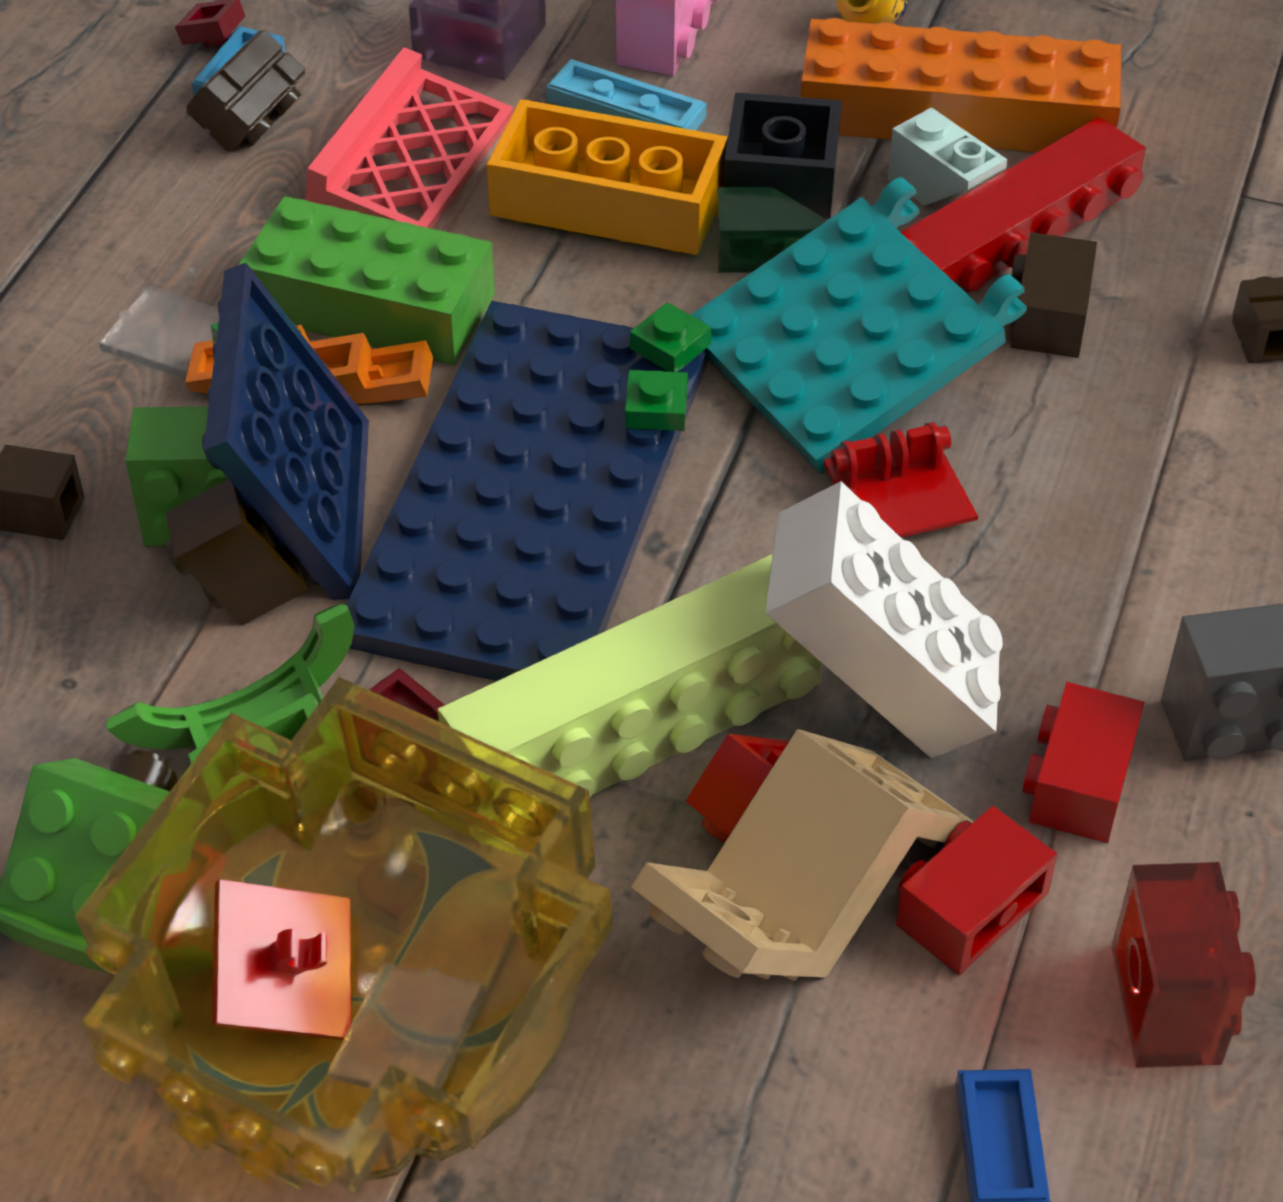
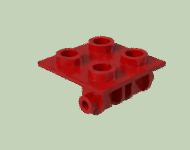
[823,422,978,538]

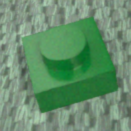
[630,302,712,372]
[625,370,688,431]

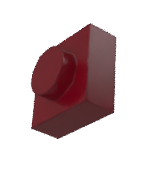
[175,0,246,47]

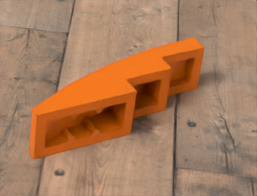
[185,325,433,404]

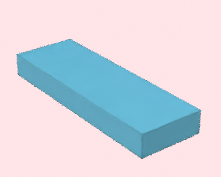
[546,59,707,130]

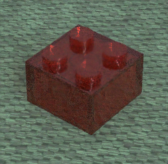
[1111,862,1256,1068]

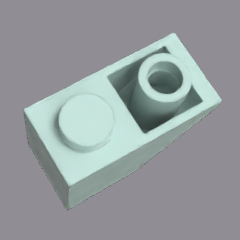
[888,107,1007,206]

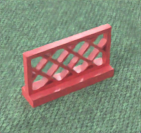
[305,47,514,229]

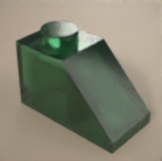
[716,187,827,273]

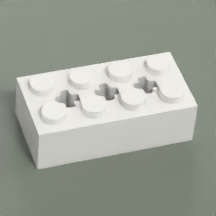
[765,482,1003,759]

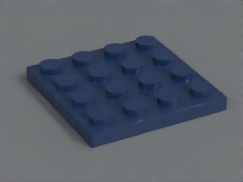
[202,263,369,600]

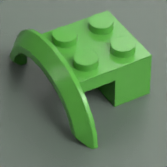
[106,604,359,844]
[0,758,213,982]

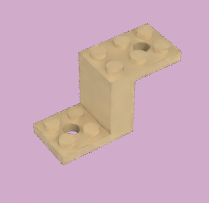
[631,729,974,981]

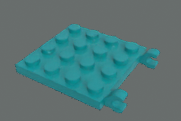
[691,177,1027,474]

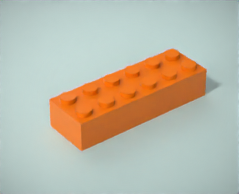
[800,18,1121,152]

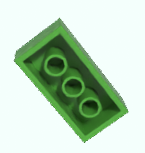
[239,196,495,365]

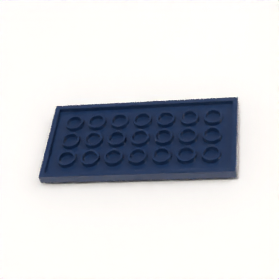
[346,301,709,681]

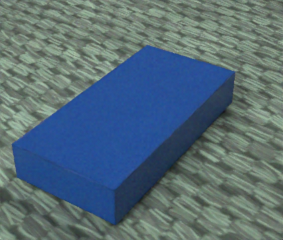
[955,1069,1050,1202]

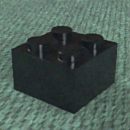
[723,92,842,219]

